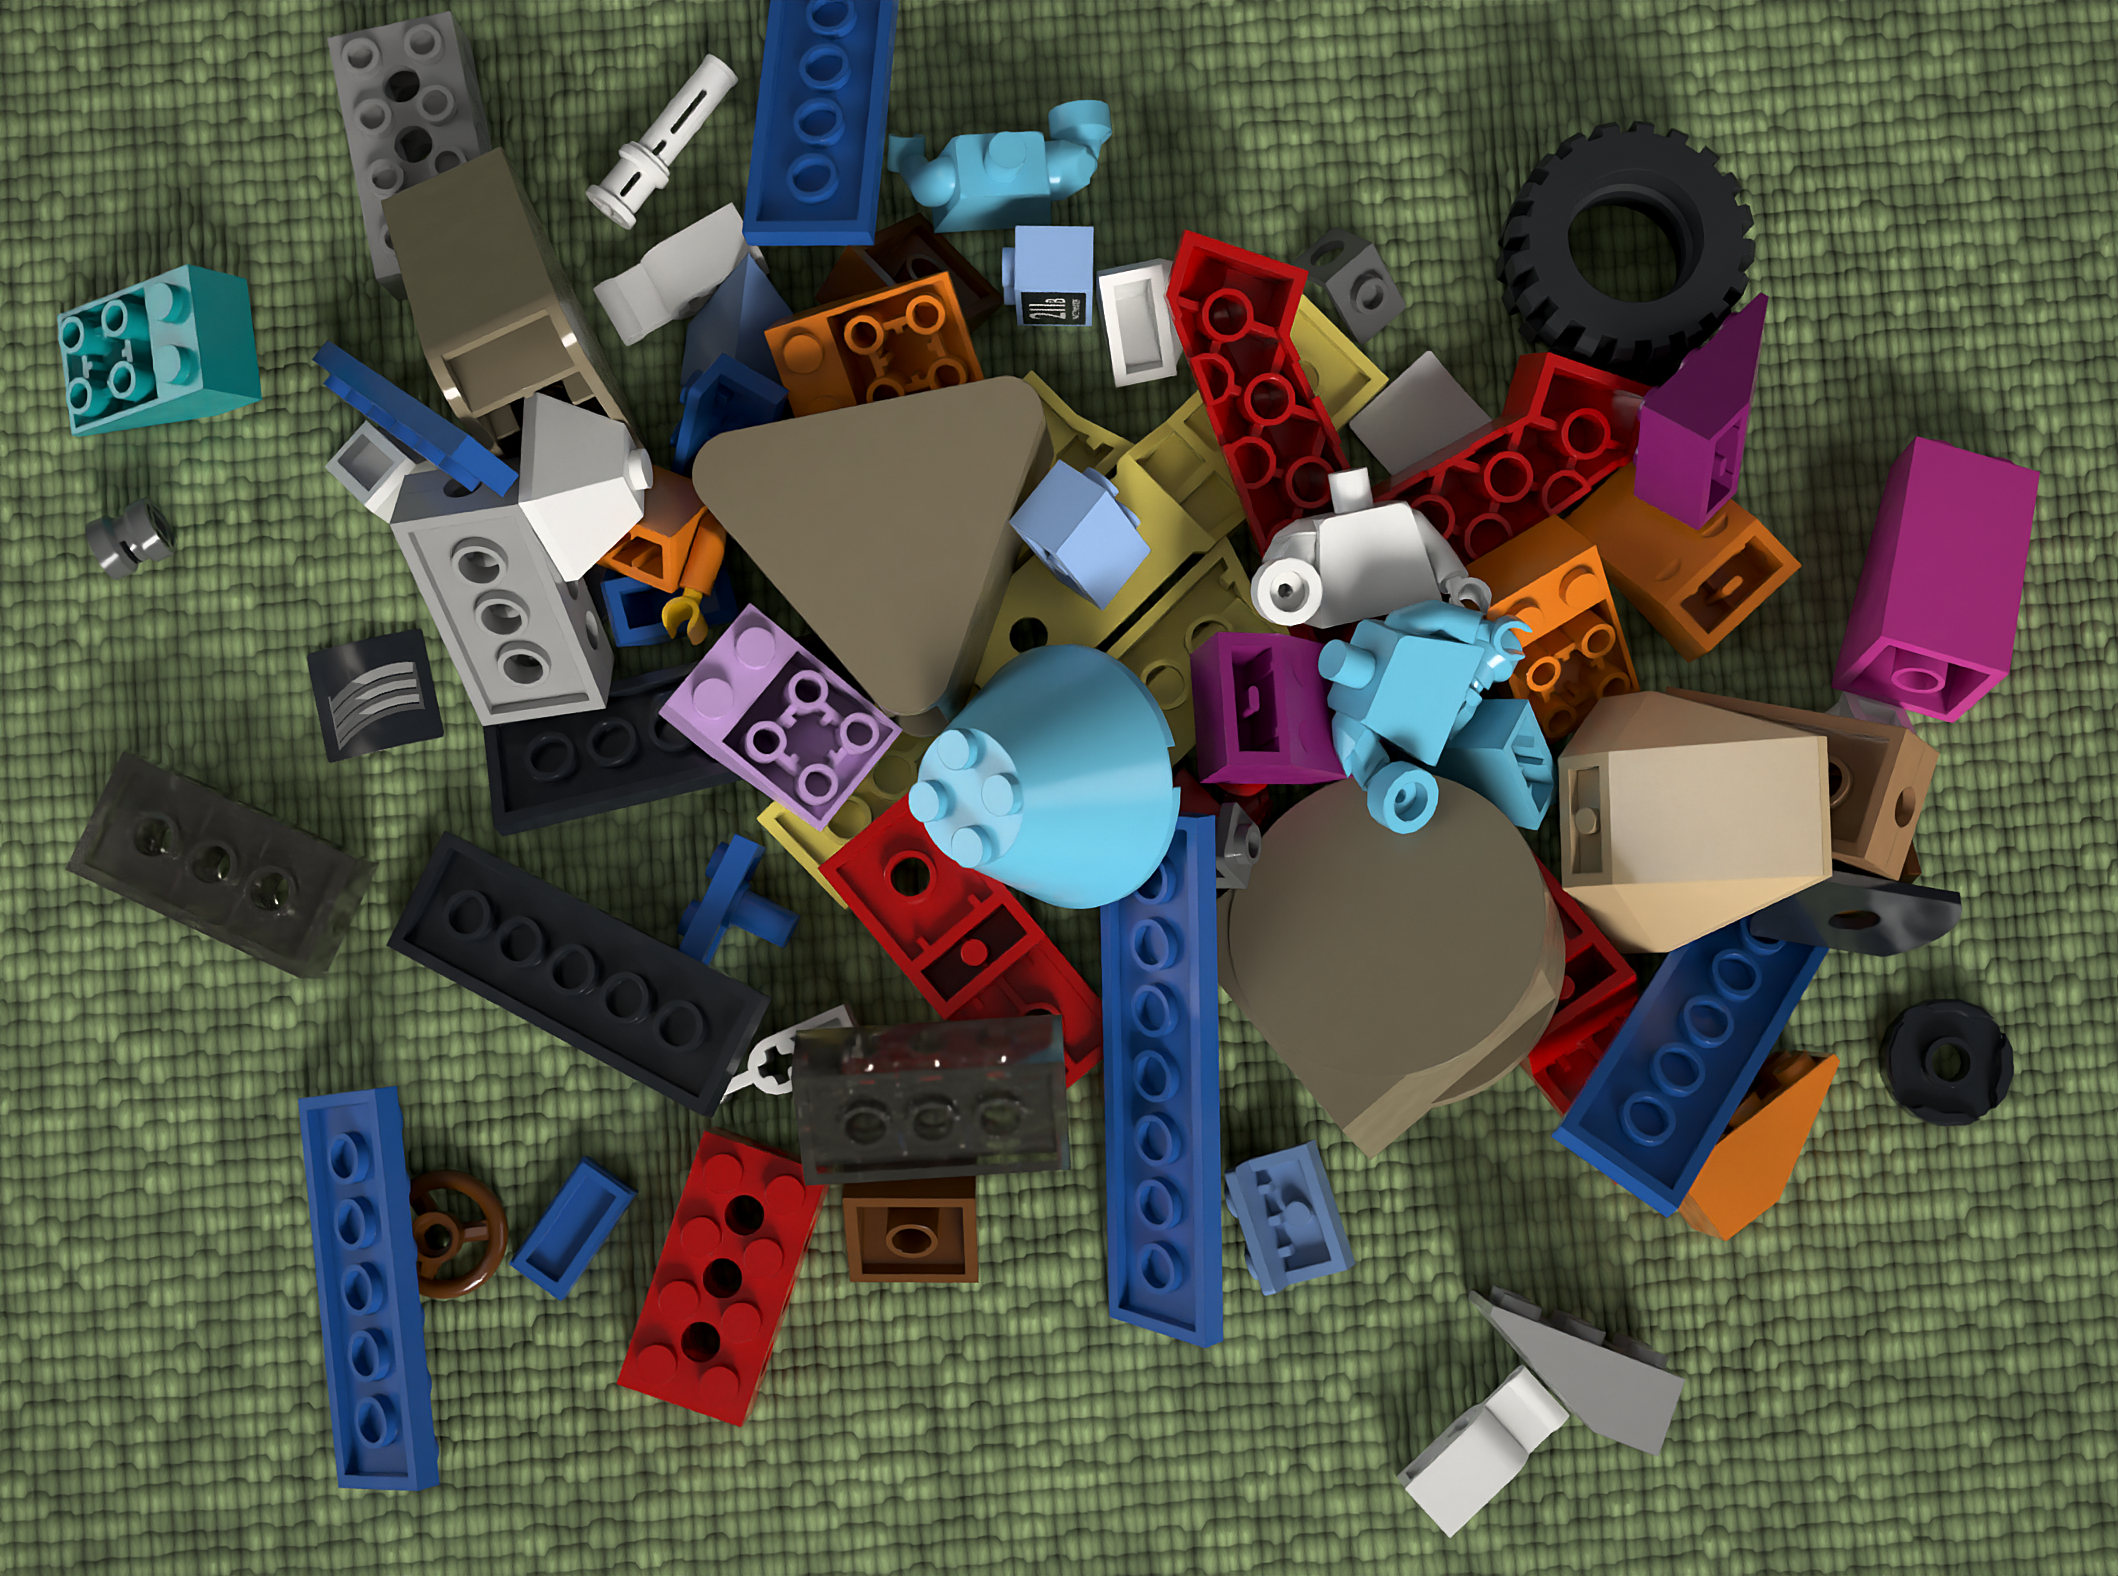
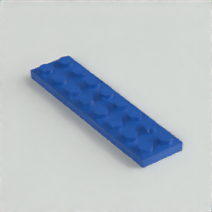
[1100,811,1223,1348]

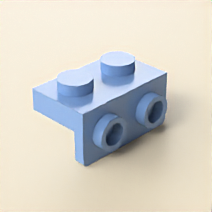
[1224,1139,1356,1296]

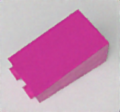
[1831,436,2040,723]

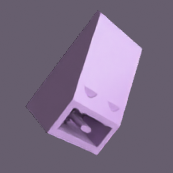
[658,603,903,832]

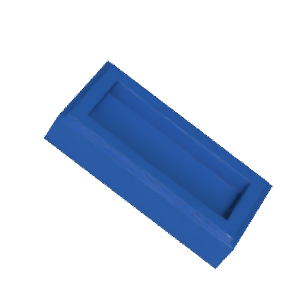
[509,1155,639,1301]

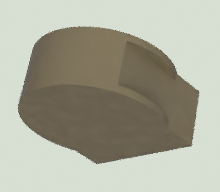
[1216,775,1566,1160]

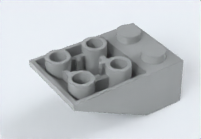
[1468,1285,1685,1457]

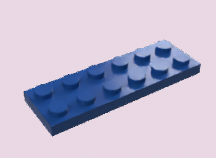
[742,0,899,246]
[1551,915,1830,1218]
[298,1086,440,1491]

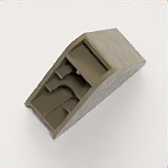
[381,147,655,465]
[692,375,1054,738]

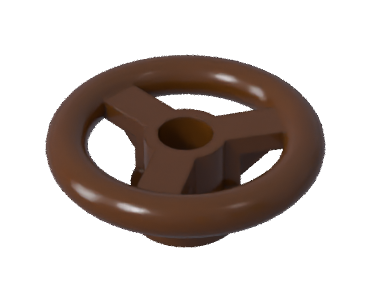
[409,1169,508,1299]

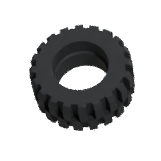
[1496,121,1756,380]

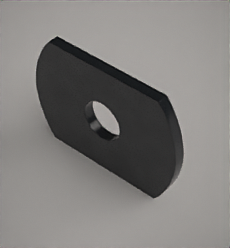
[1749,870,1962,957]

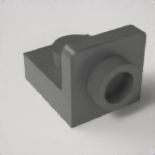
[1215,802,1262,889]

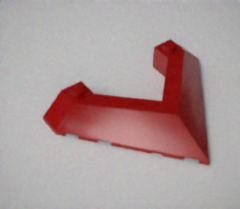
[1163,229,1653,644]

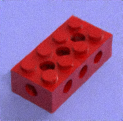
[616,1126,836,1427]

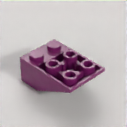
[1633,292,1769,530]
[1190,632,1384,784]

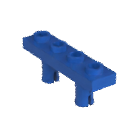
[677,833,801,965]

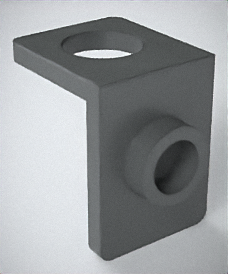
[1291,227,1406,344]

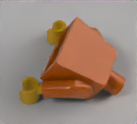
[596,465,727,645]

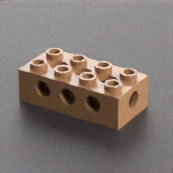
[1665,686,1940,881]

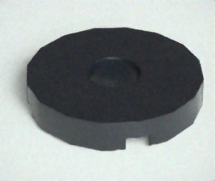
[1879,999,2014,1126]

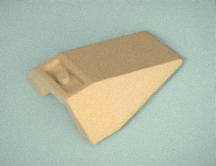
[1558,690,1832,954]

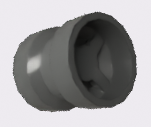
[85,497,177,580]

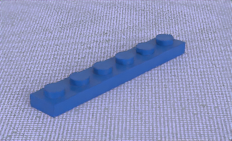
[312,340,519,497]

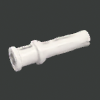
[586,54,738,230]

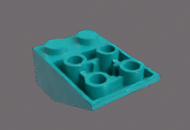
[57,264,262,437]

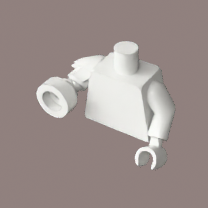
[1250,467,1492,629]

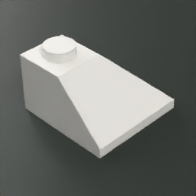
[518,392,653,582]

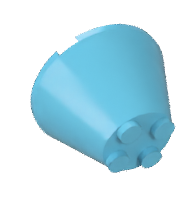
[909,644,1181,909]

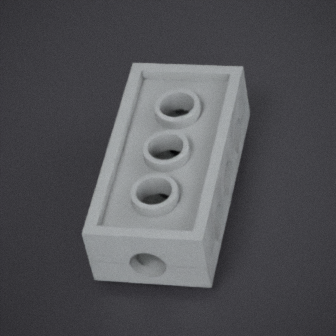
[327,11,492,301]
[390,457,615,726]

